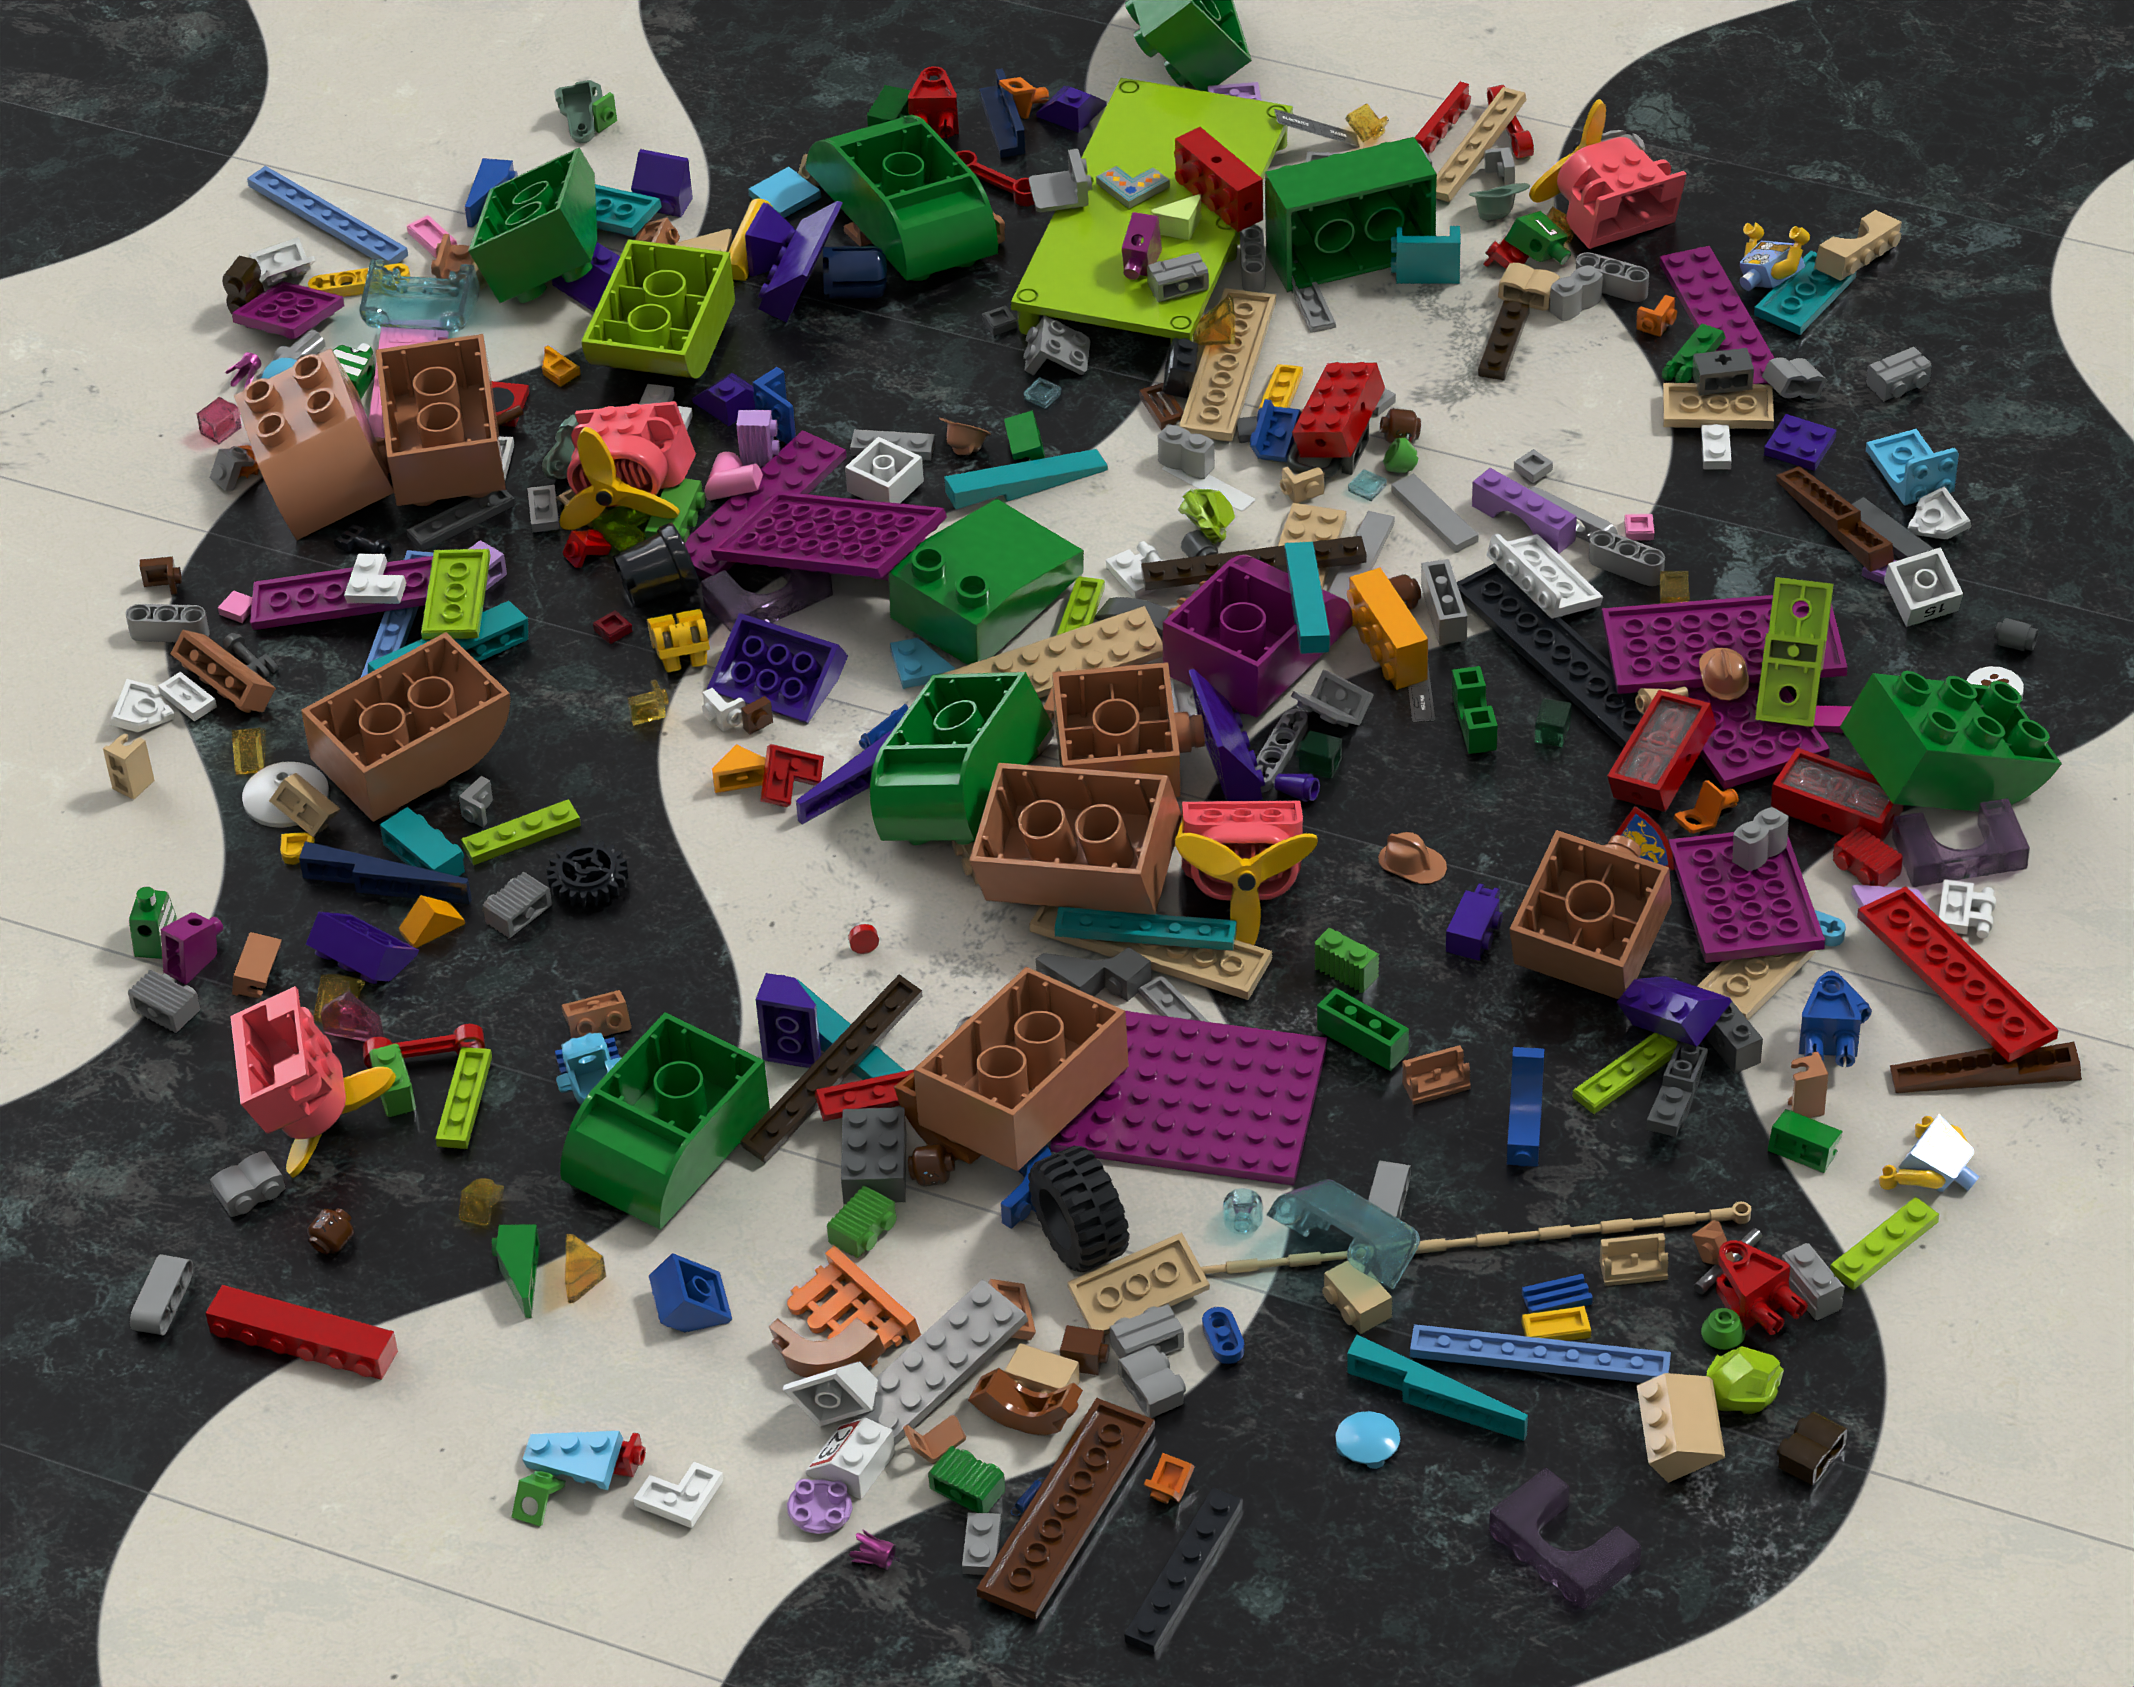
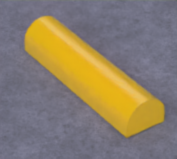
[728,199,773,281]

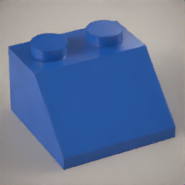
[649,1253,732,1333]

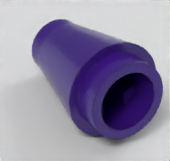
[1274,773,1320,802]

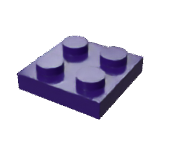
[1764,414,1837,471]

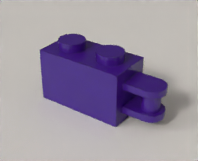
[1446,883,1503,961]

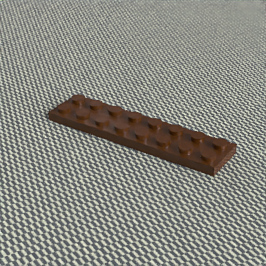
[976,1398,1155,1620]

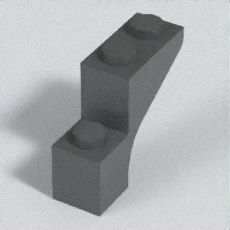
[1035,947,1152,1002]

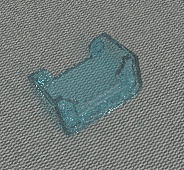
[359,259,480,332]
[1267,1179,1420,1290]

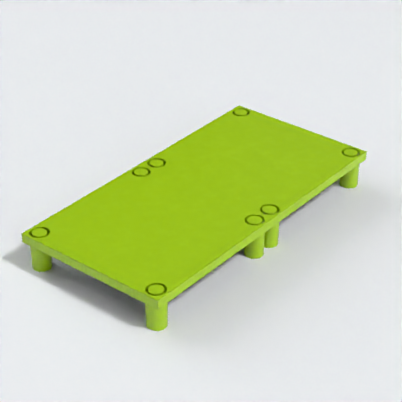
[1011,78,1293,344]

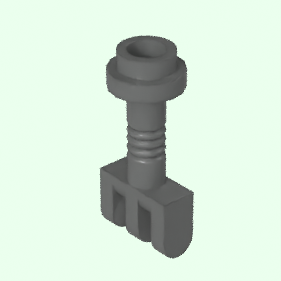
[223,633,278,678]

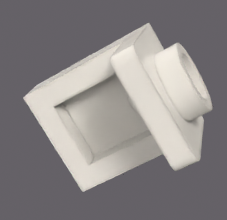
[702,688,746,732]

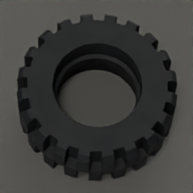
[1028,1145,1130,1272]

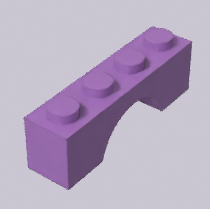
[1472,468,1576,554]

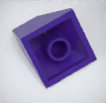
[1036,86,1107,133]
[745,202,795,276]
[692,372,755,426]

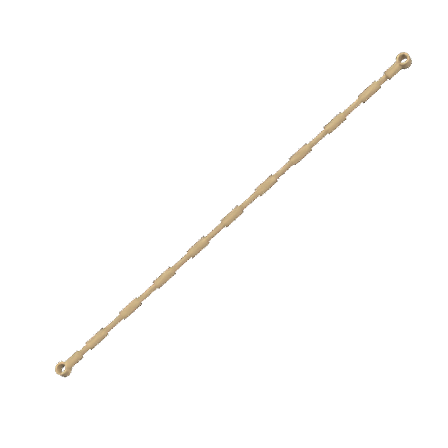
[1201,1201,1751,1274]

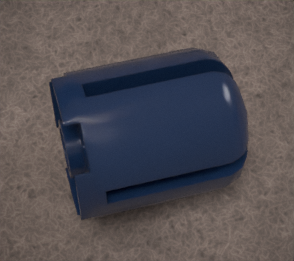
[823,246,887,300]

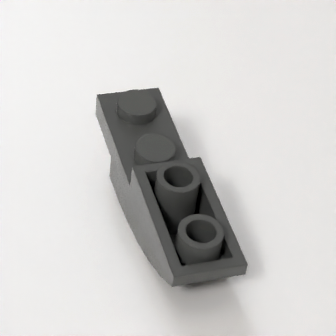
[1646,1042,1708,1137]

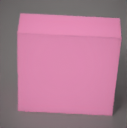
[1624,514,1654,540]
[218,591,252,623]

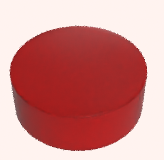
[848,924,879,954]

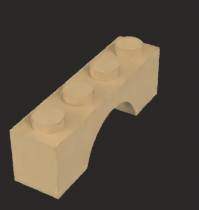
[1814,210,1902,281]

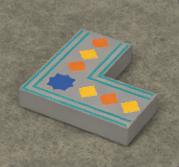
[1096,166,1170,209]

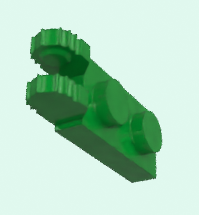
[1662,323,1726,383]

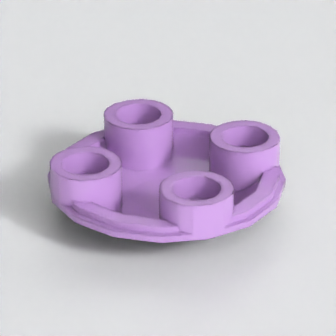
[787,1479,852,1534]

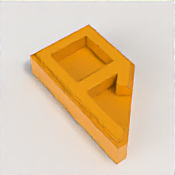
[542,345,581,387]

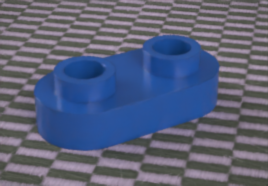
[1202,1307,1244,1364]

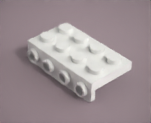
[1487,534,1603,618]

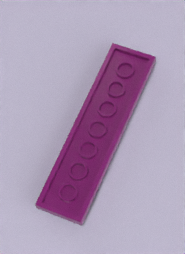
[1659,246,1774,389]
[684,430,847,583]
[250,556,433,630]

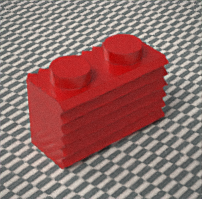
[1833,826,1903,887]

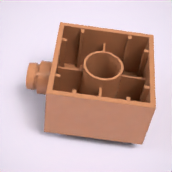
[1052,662,1205,797]
[1510,830,1672,999]

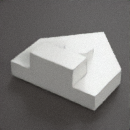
[1908,486,1971,539]
[110,679,174,732]

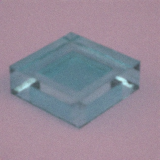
[1024,377,1061,409]
[1348,469,1387,501]

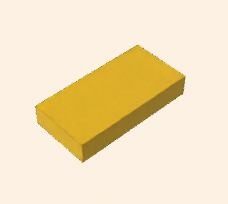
[1521,1306,1591,1341]

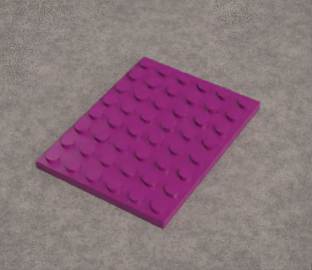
[1050,1011,1327,1186]

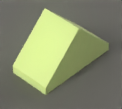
[1151,194,1201,240]

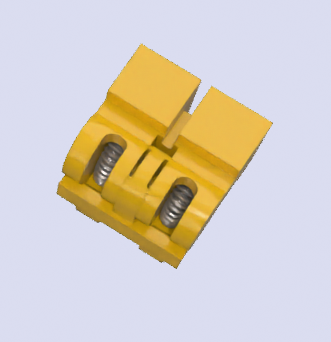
[647,609,710,672]

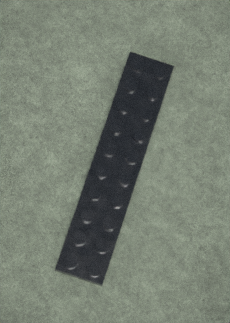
[1457,563,1644,748]

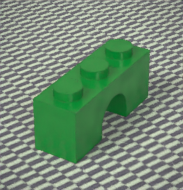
[1451,666,1498,754]

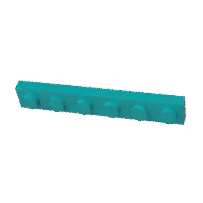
[1054,907,1237,951]

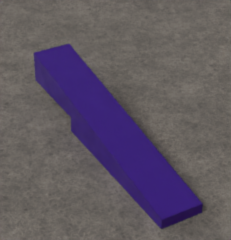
[796,728,894,825]

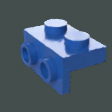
[1250,399,1302,463]

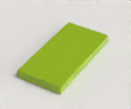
[421,549,491,640]

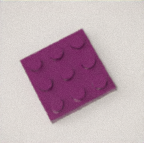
[232,281,345,339]

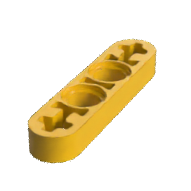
[308,263,411,297]

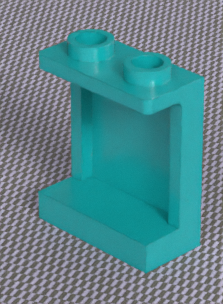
[1391,226,1461,284]

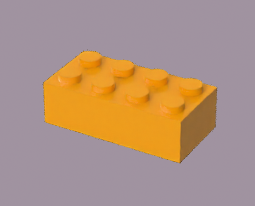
[1347,567,1428,690]

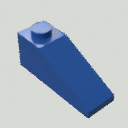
[465,158,518,227]

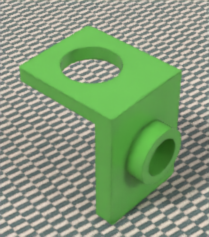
[592,92,617,133]
[512,1471,566,1526]

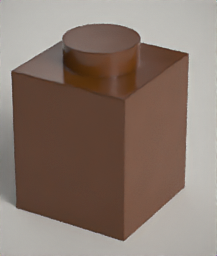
[1060,1325,1110,1376]

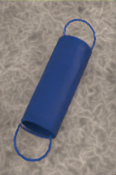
[1011,1478,1046,1515]

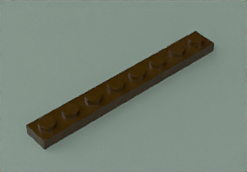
[1141,536,1367,591]
[741,974,923,1163]

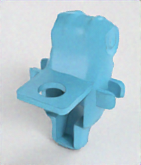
[556,1033,621,1105]

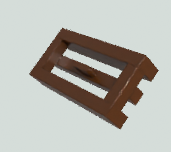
[1139,382,1184,430]

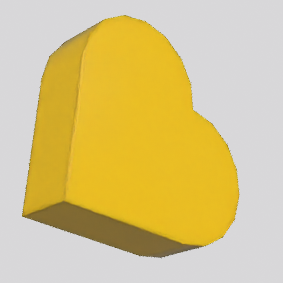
[280,833,315,864]

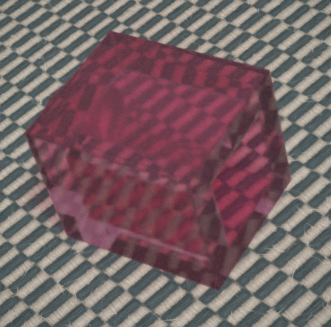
[196,397,242,444]

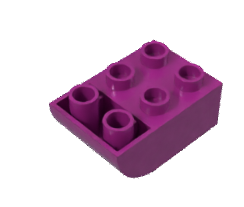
[1163,555,1353,718]

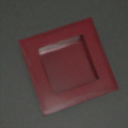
[593,610,633,644]

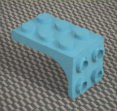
[1866,429,1959,506]

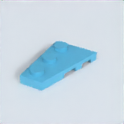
[522,1431,623,1490]

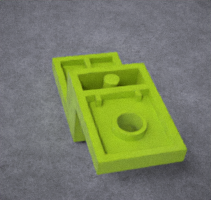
[1755,577,1834,727]

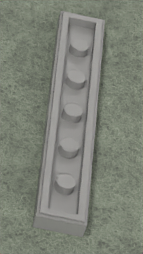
[1328,511,1395,603]
[1138,975,1209,1022]

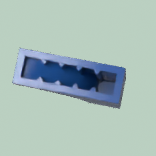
[1507,1047,1544,1166]

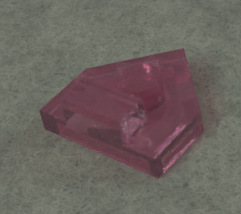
[320,991,384,1042]

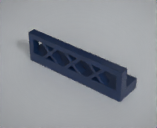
[979,68,1026,158]

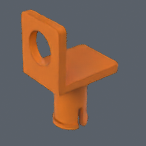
[999,77,1049,119]
[1673,780,1739,834]

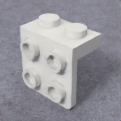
[249,237,316,286]

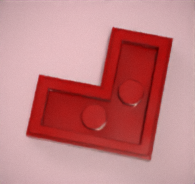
[760,744,824,807]

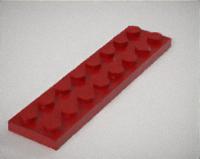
[1857,886,2059,1062]

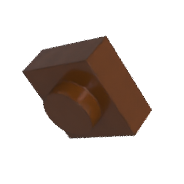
[741,696,773,735]

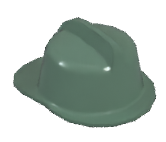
[1469,183,1530,220]

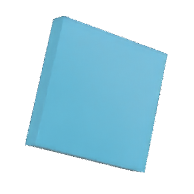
[748,167,821,218]

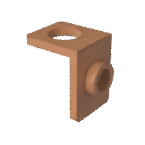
[903,1415,966,1464]

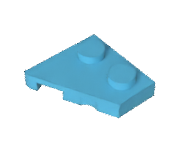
[890,637,955,689]

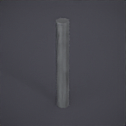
[1694,1228,1762,1294]

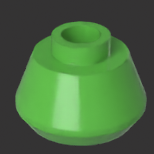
[1383,437,1419,473]
[1701,1308,1745,1350]

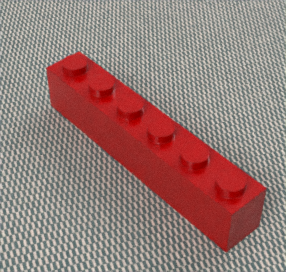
[205,1285,398,1380]

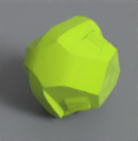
[1178,488,1235,544]
[1706,1346,1784,1414]

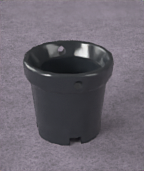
[612,522,700,607]

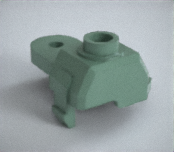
[554,80,603,143]
[542,415,579,480]

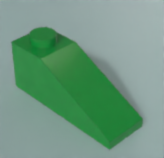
[492,1224,540,1318]

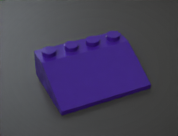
[758,201,843,323]
[707,613,848,723]
[1189,669,1265,801]

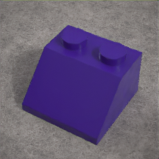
[631,149,693,217]

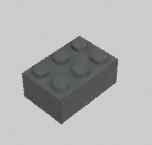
[841,1107,907,1204]

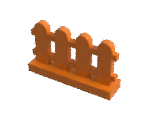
[787,1246,921,1368]

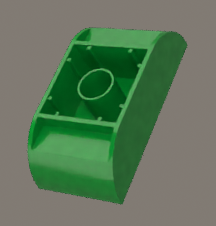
[805,115,998,281]

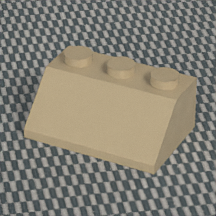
[1637,1373,1725,1483]

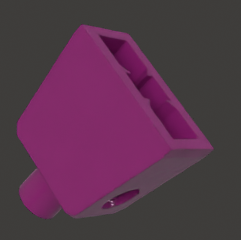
[1122,212,1162,280]
[161,912,224,984]

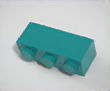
[380,807,465,876]

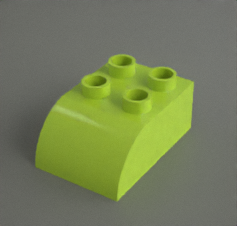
[581,239,735,379]

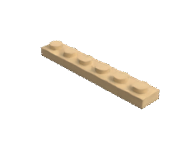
[1436,87,1527,202]

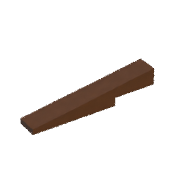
[1776,466,1894,572]
[1890,1041,2082,1093]

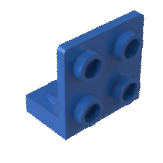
[753,367,796,444]

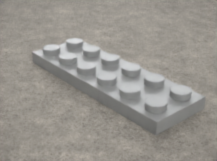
[853,1279,1028,1446]

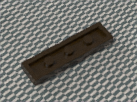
[1478,300,1530,380]

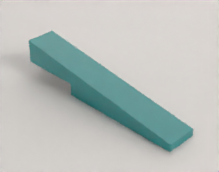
[944,449,1108,509]
[1284,542,1330,654]
[797,979,905,1107]
[1347,1335,1528,1441]

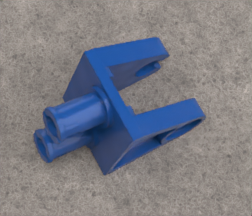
[1799,973,1861,1067]

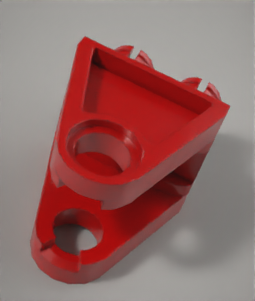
[908,66,959,138]
[1716,1240,1808,1335]

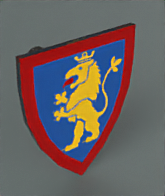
[1614,806,1675,870]

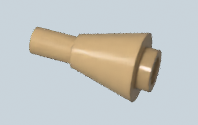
[1635,687,1688,714]

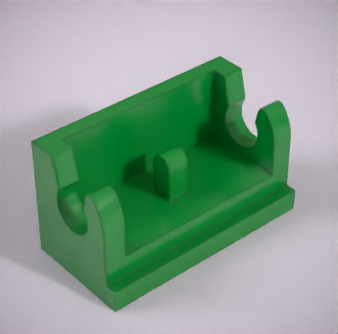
[1004,410,1046,462]
[1767,1109,1843,1173]

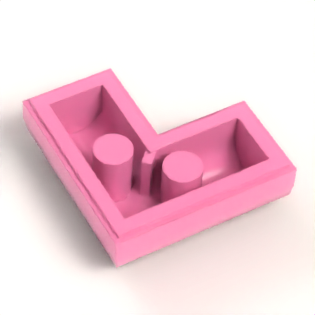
[704,452,763,501]

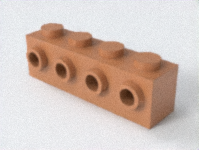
[170,630,276,713]

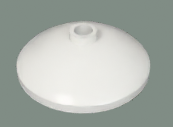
[242,762,329,828]

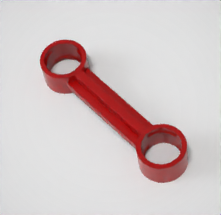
[1487,85,1534,159]
[956,150,1034,206]
[363,1024,485,1069]

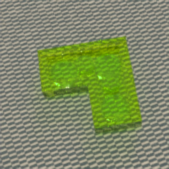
[592,506,652,552]

